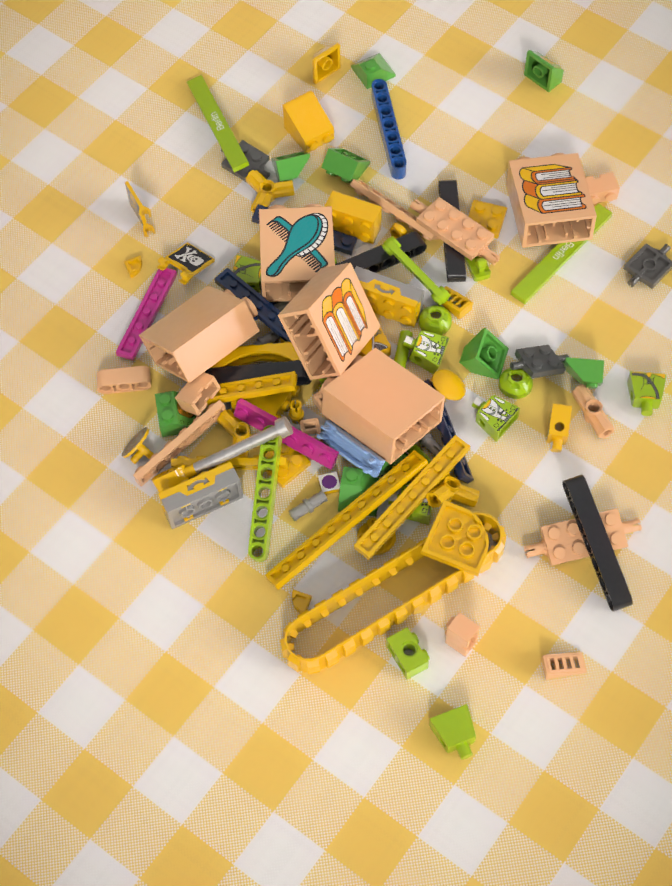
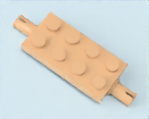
[410,197,500,265]
[524,508,642,566]

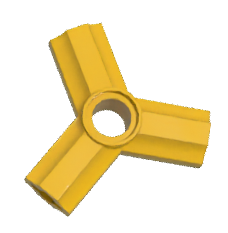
[245,170,294,212]
[426,473,480,508]

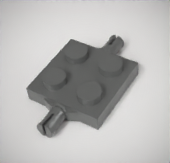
[221,140,270,182]
[623,243,672,289]
[510,345,569,379]

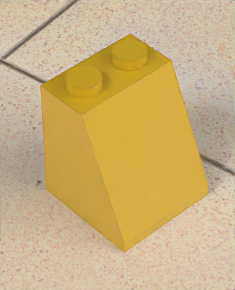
[282,90,334,152]

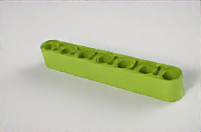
[248,425,282,562]

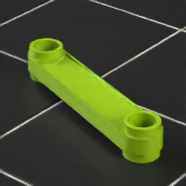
[381,236,451,306]

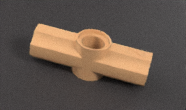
[572,384,614,439]

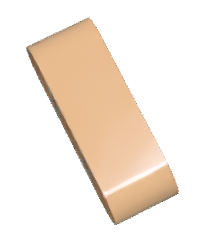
[97,366,151,394]

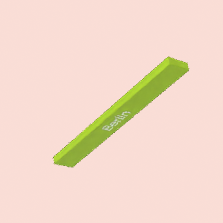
[187,75,249,172]
[510,203,612,304]

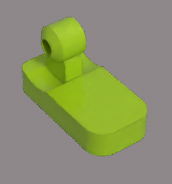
[464,256,491,282]

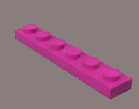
[116,268,177,361]
[234,398,339,470]

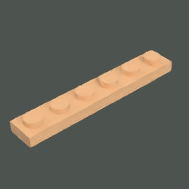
[350,179,439,241]
[133,400,226,487]

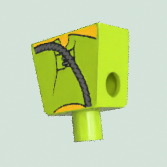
[232,255,262,293]
[627,371,666,416]

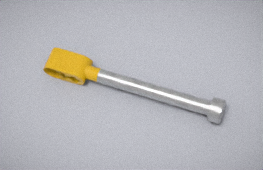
[151,416,293,493]

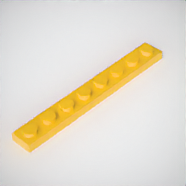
[354,435,471,560]

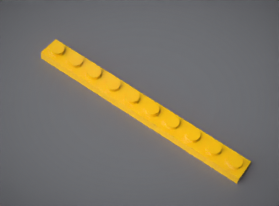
[265,450,428,590]

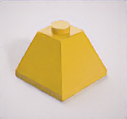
[312,43,341,84]

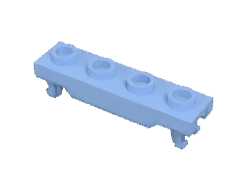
[316,420,386,477]

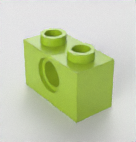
[386,627,430,680]

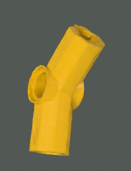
[217,409,251,458]

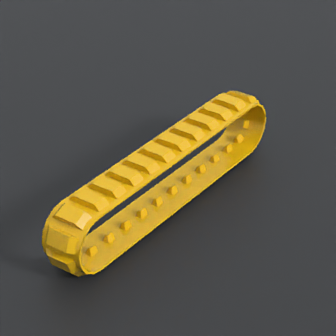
[280,512,506,674]

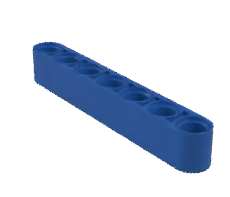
[372,79,406,179]

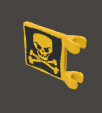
[125,181,155,237]

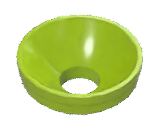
[419,305,452,335]
[499,368,533,399]

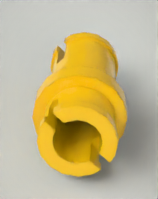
[289,400,304,424]

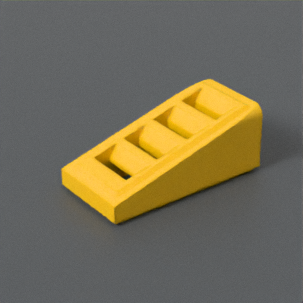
[442,286,473,320]

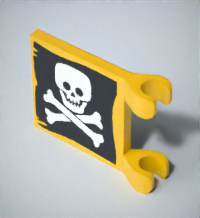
[157,242,215,285]

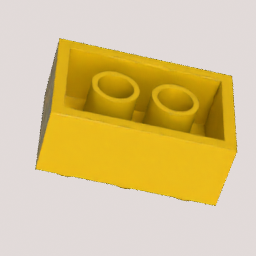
[324,191,382,244]

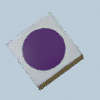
[318,471,340,495]

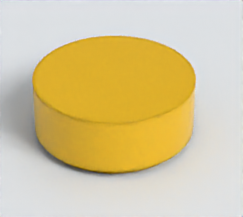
[389,223,407,239]

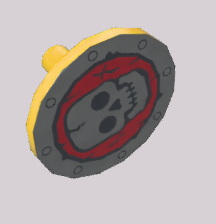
[121,427,154,464]

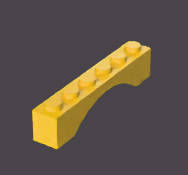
[210,341,300,368]

